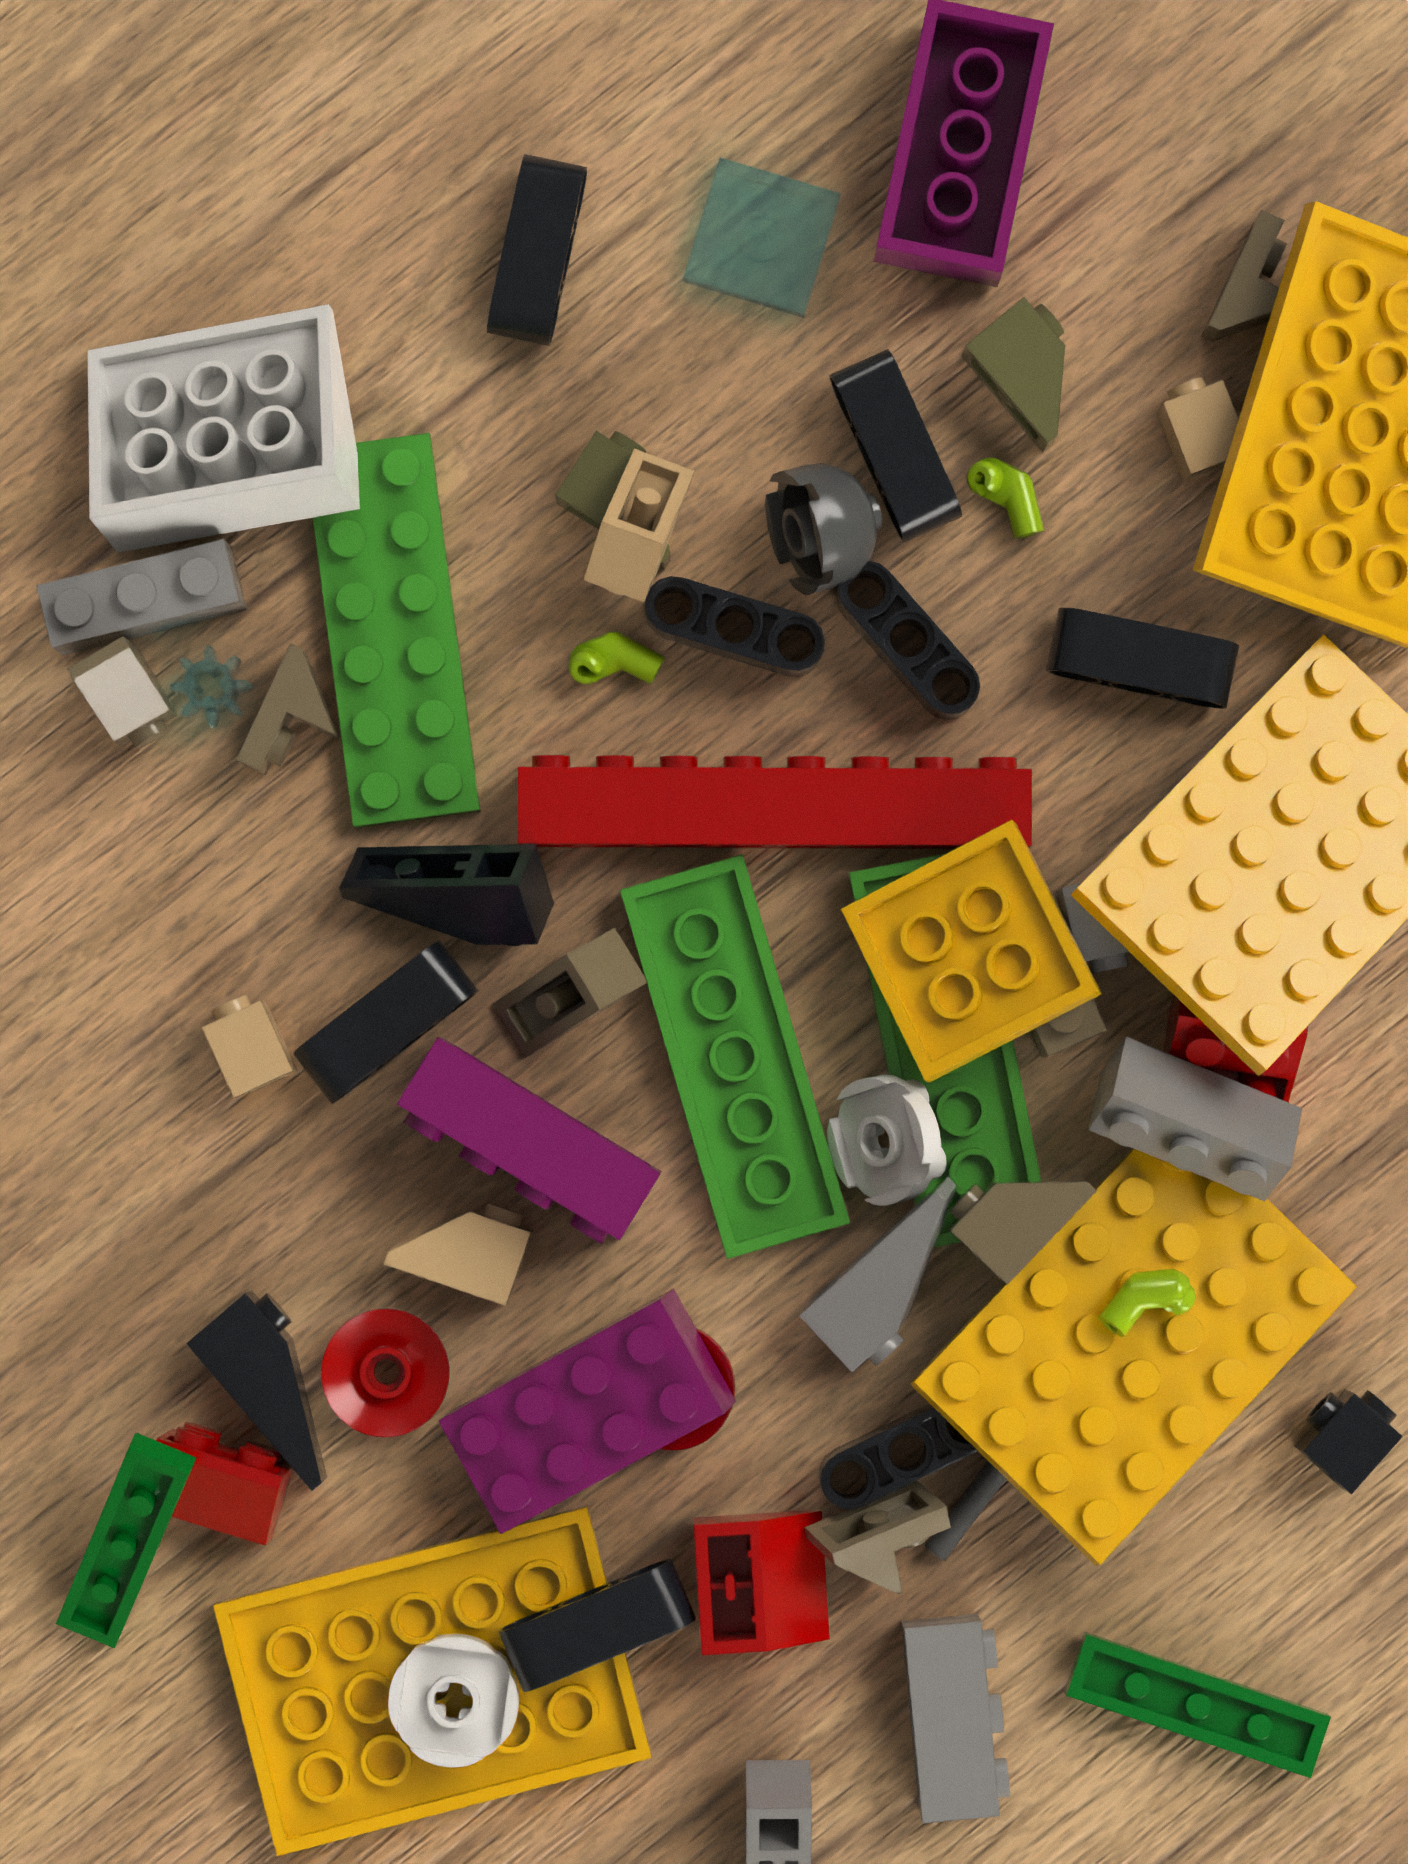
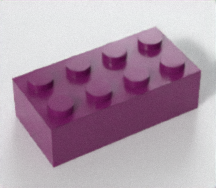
[873,0,1054,287]
[397,1037,662,1244]
[438,1289,736,1534]

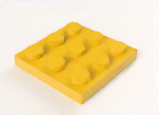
[841,820,1102,1083]

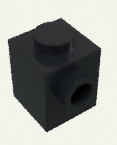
[1295,1389,1403,1495]

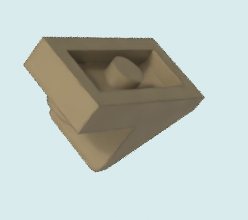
[1201,210,1287,341]
[236,643,338,775]
[804,1481,951,1594]

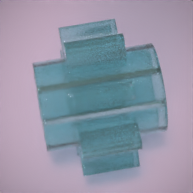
[170,646,253,728]

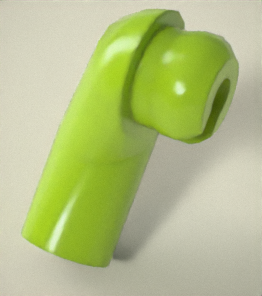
[967,457,1045,539]
[568,631,665,685]
[1098,1269,1196,1337]

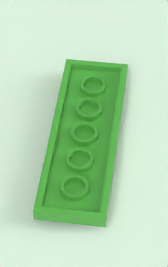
[313,433,481,828]
[848,853,1041,1248]
[620,854,850,1259]

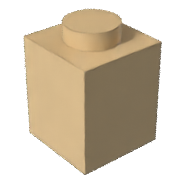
[1157,377,1238,483]
[202,995,298,1098]

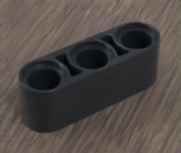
[487,154,587,346]
[829,349,962,542]
[836,561,980,720]
[645,576,825,677]
[1046,608,1239,709]
[293,940,479,1104]
[818,1404,978,1509]
[498,1559,696,1692]

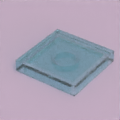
[683,157,841,318]

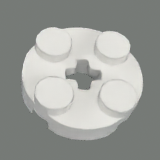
[827,1075,946,1206]
[388,1634,519,1768]

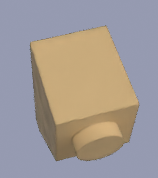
[584,449,694,602]
[384,1203,533,1306]

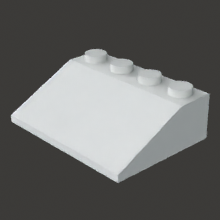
[88,304,360,553]

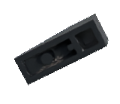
[339,844,554,946]
[186,1290,327,1491]

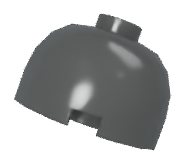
[765,463,882,595]

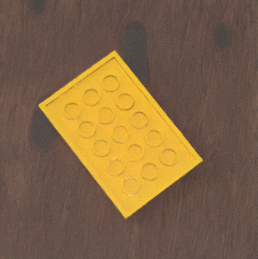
[1192,201,1408,648]
[1071,634,1408,1076]
[910,1148,1357,1566]
[213,1505,652,1856]

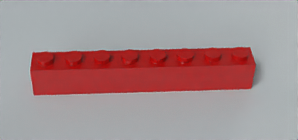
[517,755,1032,849]

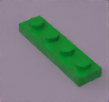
[56,1432,197,1648]
[1064,1631,1331,1778]

